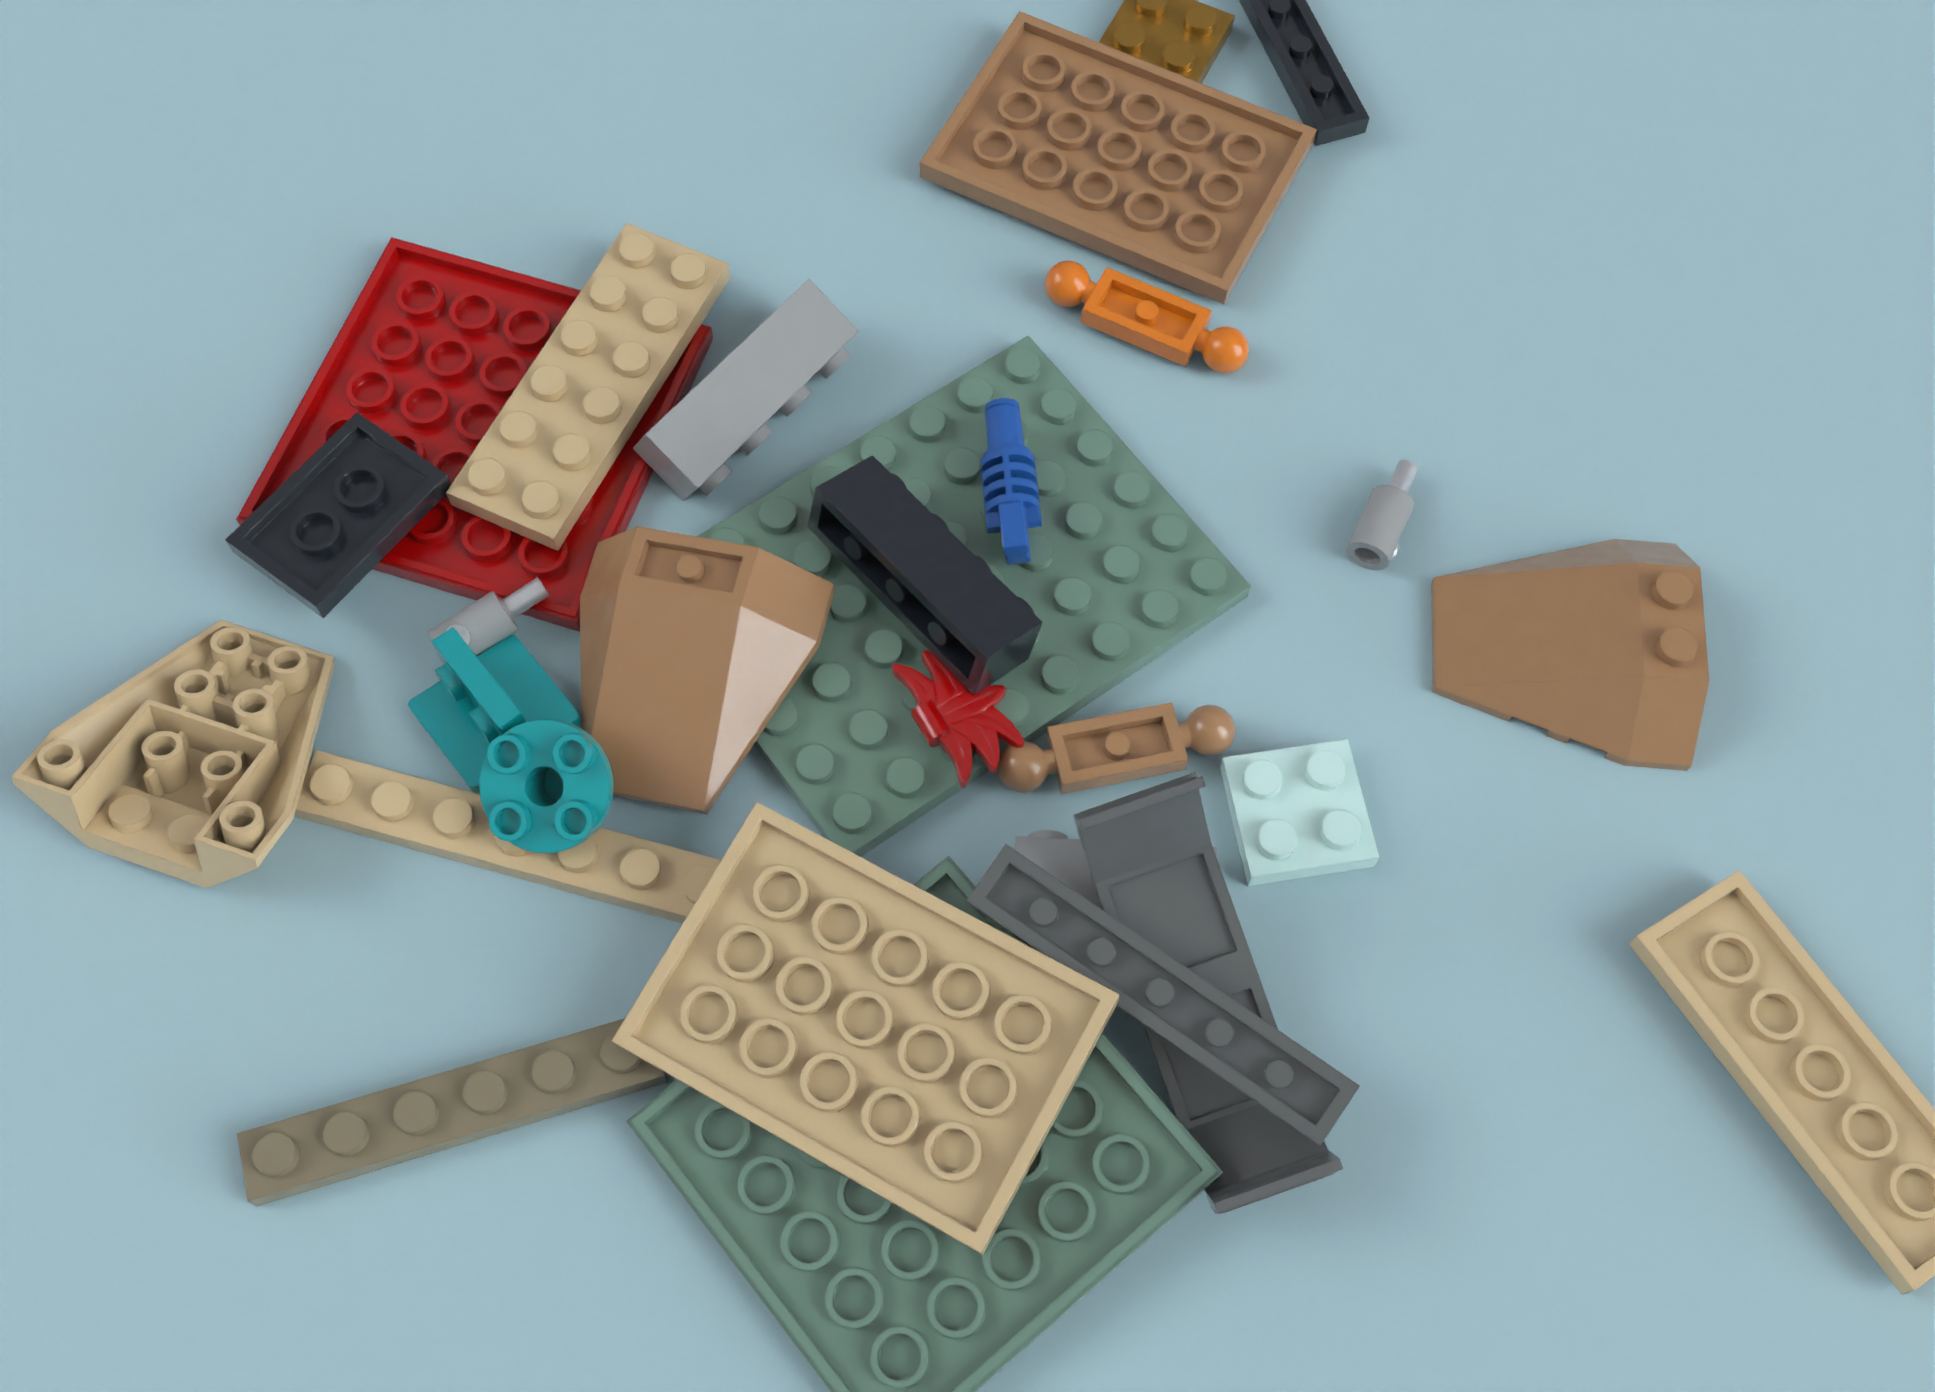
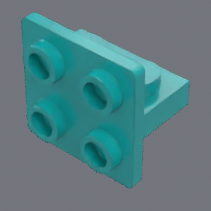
[408,627,581,793]

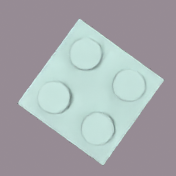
[1220,739,1379,886]

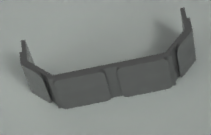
[1073,772,1343,1214]

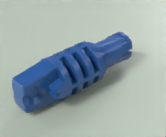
[980,398,1042,565]

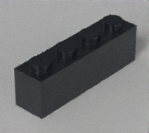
[807,455,1043,695]

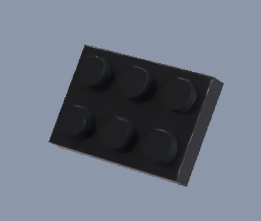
[225,412,451,619]

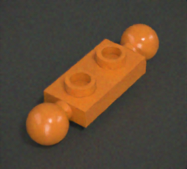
[1045,260,1249,373]

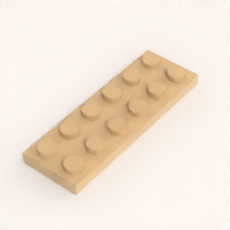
[446,223,731,551]
[1629,870,1935,1295]

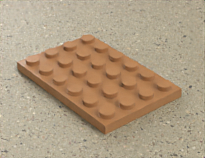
[920,11,1317,304]

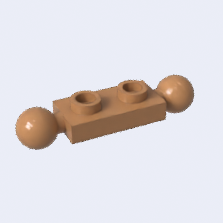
[997,702,1235,795]

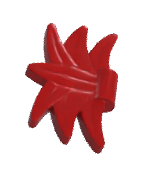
[892,650,1024,788]

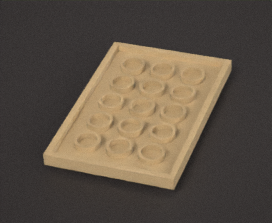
[612,802,1119,1255]

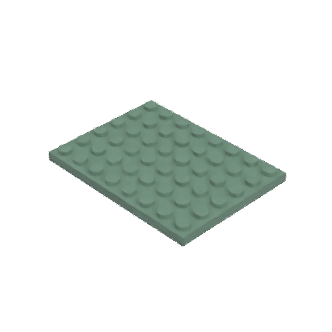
[697,335,1251,857]

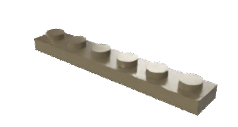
[237,1018,668,1207]

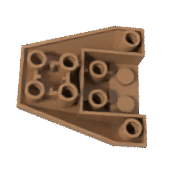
[580,526,836,815]

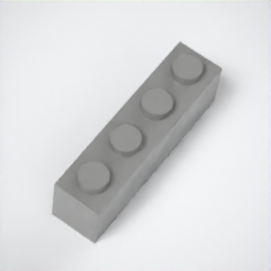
[633,279,858,501]

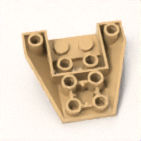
[11,620,335,888]

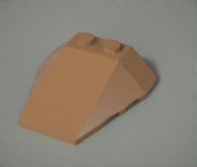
[1431,539,1709,771]

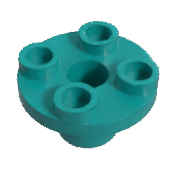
[479,719,614,853]

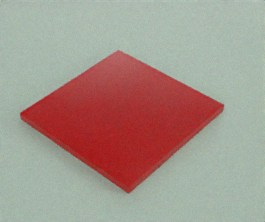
[236,237,713,632]

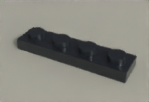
[1239,0,1369,146]

